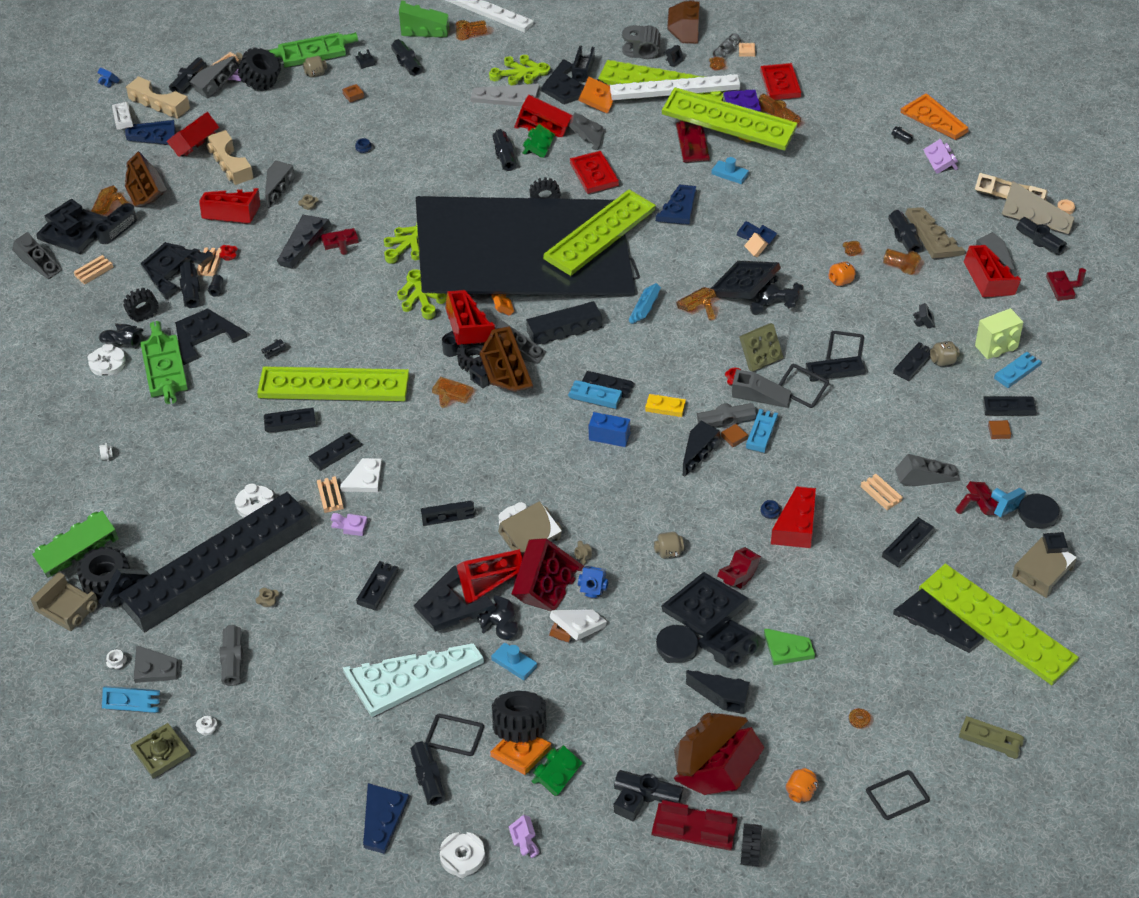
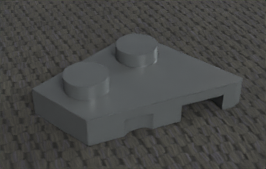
[569,112,603,150]
[134,646,178,683]

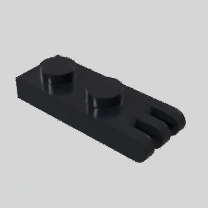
[893,342,932,381]
[582,371,634,398]
[983,396,1037,415]
[263,407,316,432]
[308,432,362,471]
[420,501,475,526]
[356,561,399,610]

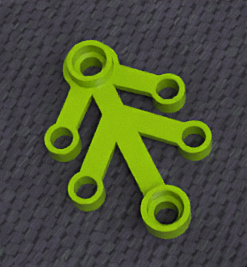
[489,55,550,85]
[383,223,419,264]
[397,269,447,320]

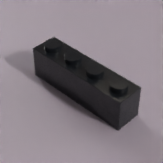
[526,301,602,345]

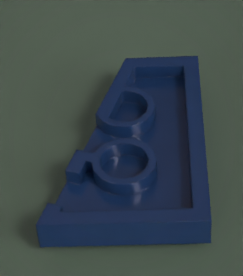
[125,120,176,144]
[656,184,696,225]
[363,783,409,854]

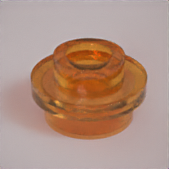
[849,708,871,729]

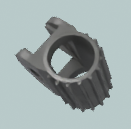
[622,25,661,59]

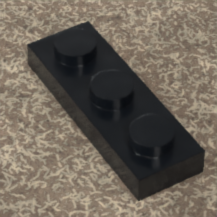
[806,356,865,381]
[882,517,934,567]

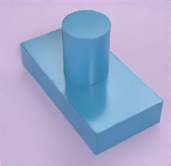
[711,157,749,184]
[991,488,1026,518]
[491,642,537,680]

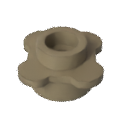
[298,194,319,210]
[574,541,592,565]
[255,588,279,607]

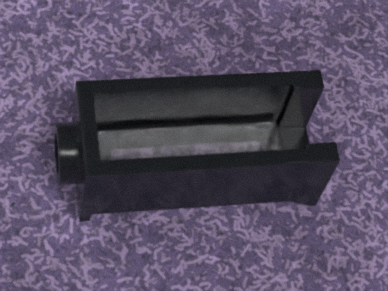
[572,46,595,82]

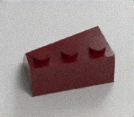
[511,538,584,611]
[674,727,764,795]

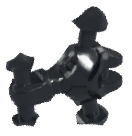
[750,275,804,315]

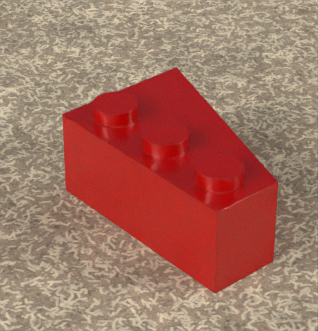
[514,94,572,138]
[167,111,219,157]
[199,188,261,223]
[963,245,1021,297]
[445,290,495,345]
[771,486,816,548]
[456,549,522,604]

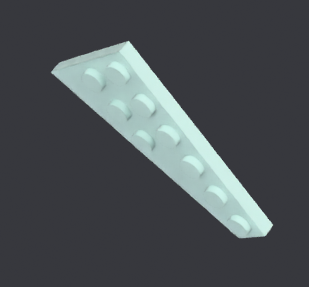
[343,643,484,717]

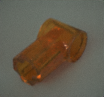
[456,20,487,41]
[883,249,921,275]

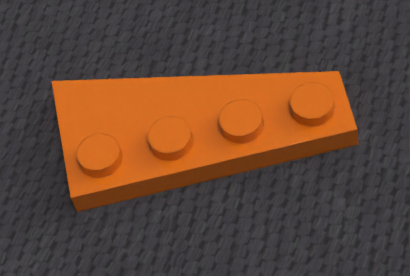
[901,93,968,140]

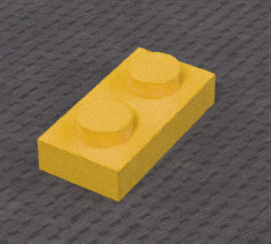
[645,394,686,417]

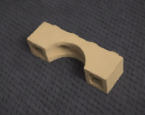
[126,76,190,119]
[207,130,254,185]
[975,173,1048,200]

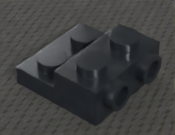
[698,619,759,668]

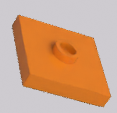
[578,77,613,114]
[490,737,552,775]

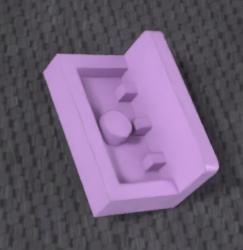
[923,139,958,174]

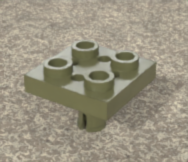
[739,323,783,371]
[130,723,191,779]

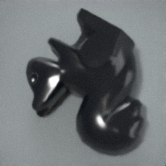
[98,323,144,348]
[477,595,519,640]

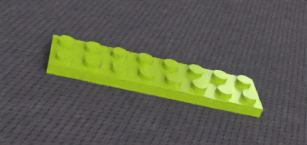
[598,60,727,101]
[662,87,797,151]
[543,189,656,276]
[257,366,409,401]
[919,563,1079,686]

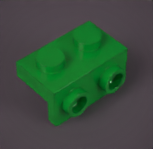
[522,124,555,158]
[531,745,582,796]

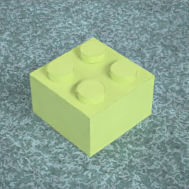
[975,308,1023,360]

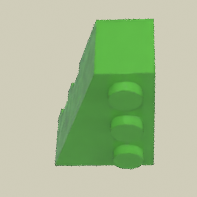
[399,0,449,37]

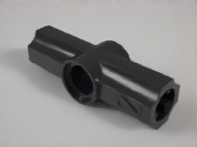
[391,39,422,76]
[169,57,207,93]
[492,129,516,171]
[888,210,923,255]
[1016,217,1067,255]
[180,262,200,309]
[410,741,446,806]
[614,770,683,803]

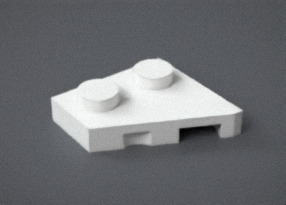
[340,458,382,492]
[550,610,607,641]

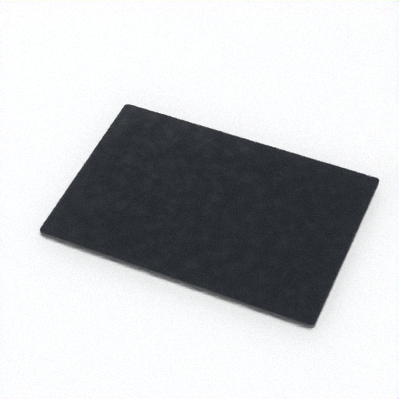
[415,196,635,296]

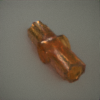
[758,93,801,127]

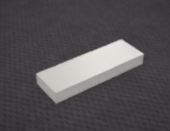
[112,102,133,130]

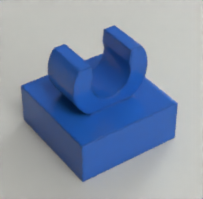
[97,67,120,88]

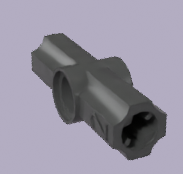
[697,403,756,428]
[220,625,243,686]

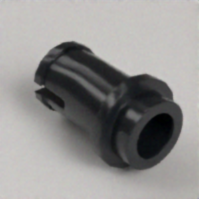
[891,126,914,144]
[208,274,223,297]
[261,339,286,359]

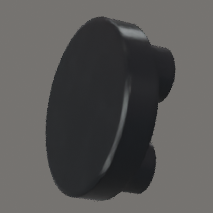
[1018,494,1060,529]
[656,625,698,663]

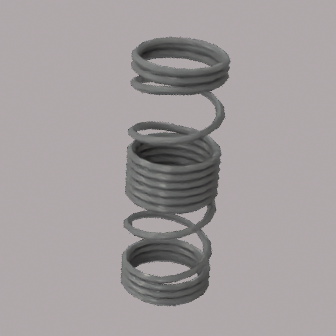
[713,33,741,61]

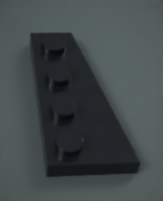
[277,215,331,268]
[893,588,984,653]

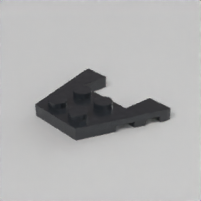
[541,59,608,105]
[140,242,214,299]
[175,308,247,365]
[413,565,496,632]

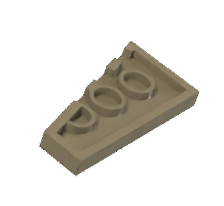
[1002,181,1075,234]
[905,207,965,258]

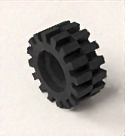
[529,177,561,199]
[123,288,159,322]
[457,342,485,372]
[740,823,762,867]

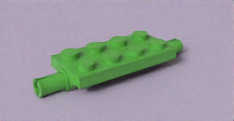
[269,32,358,67]
[140,321,188,404]

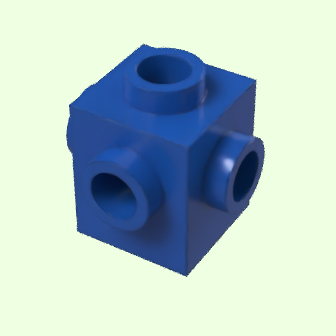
[578,566,608,598]

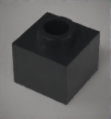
[614,787,644,822]

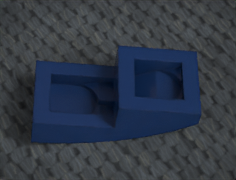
[737,221,777,246]

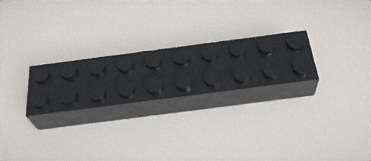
[118,492,312,633]

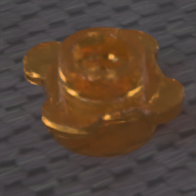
[709,57,725,71]
[843,241,862,256]

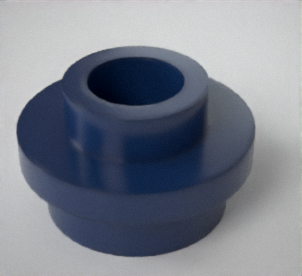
[355,138,372,153]
[760,500,780,519]

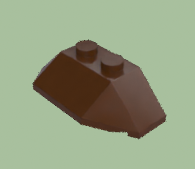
[667,0,700,44]
[125,151,167,207]
[480,326,533,392]
[674,713,748,776]

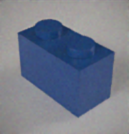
[588,412,630,447]

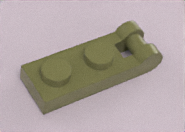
[959,716,1024,759]

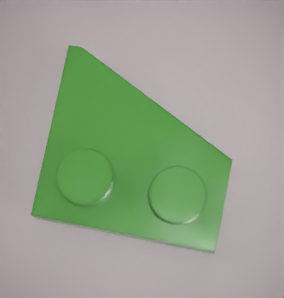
[764,629,815,665]

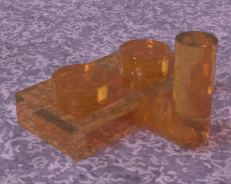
[91,185,129,215]
[676,287,716,320]
[432,377,474,408]

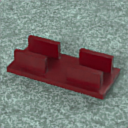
[675,120,710,162]
[651,800,738,851]

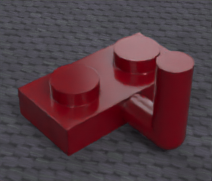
[321,228,359,255]
[1046,268,1086,301]
[955,481,999,515]

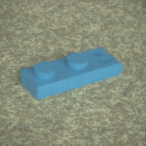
[629,283,661,324]
[994,352,1042,388]
[568,380,622,409]
[746,409,778,453]
[102,686,160,712]

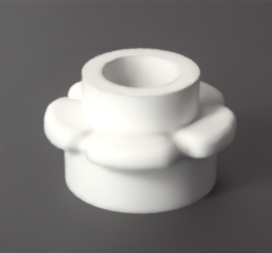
[99,443,113,461]
[106,649,127,669]
[196,716,217,735]

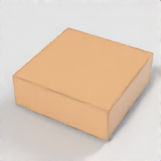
[739,43,755,57]
[745,233,768,257]

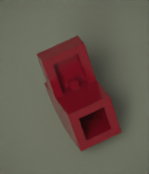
[717,547,761,589]

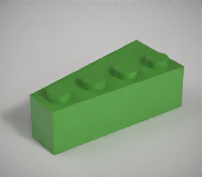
[32,511,119,578]

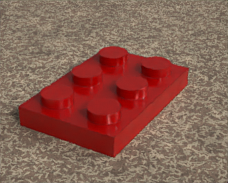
[760,63,801,100]
[570,150,619,194]

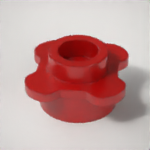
[219,245,238,261]
[725,367,741,385]

